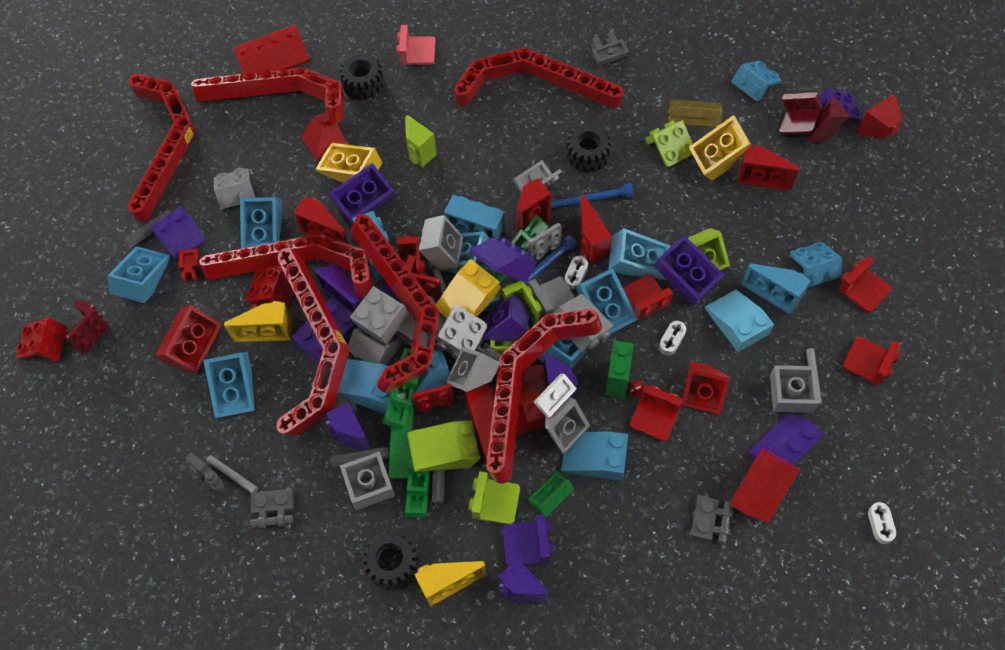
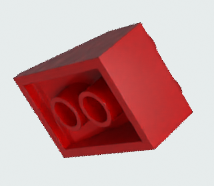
[737,145,799,191]
[579,195,612,265]
[294,196,348,244]

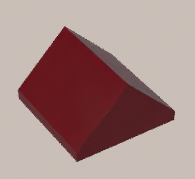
[808,96,850,142]

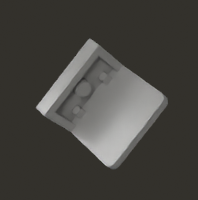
[513,160,562,192]
[214,168,256,210]
[529,223,562,260]
[528,277,575,317]
[434,305,487,360]

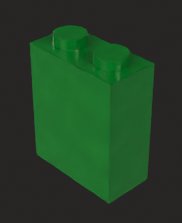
[605,341,634,399]

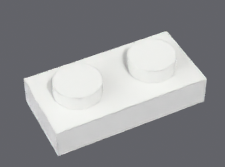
[534,374,577,417]

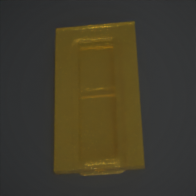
[669,99,722,127]

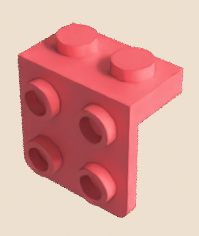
[396,25,436,65]

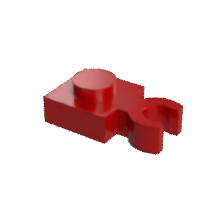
[179,249,200,282]

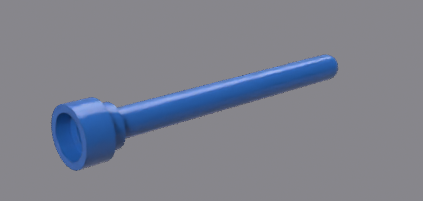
[551,183,633,209]
[518,235,577,285]

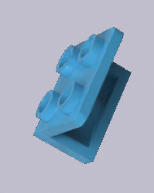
[731,61,782,101]
[790,242,842,287]

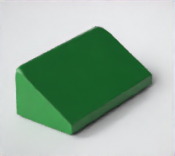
[528,472,574,517]

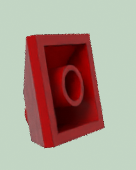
[857,95,903,139]
[301,112,348,162]
[681,361,730,415]
[516,390,546,436]

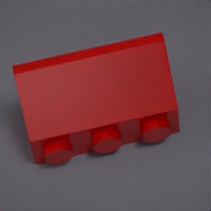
[517,178,551,233]
[155,305,222,374]
[729,447,800,523]

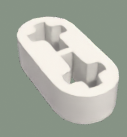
[564,256,588,290]
[659,321,686,356]
[868,502,896,544]

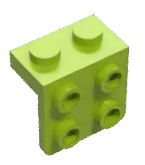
[645,120,693,166]
[502,281,542,325]
[469,471,520,524]

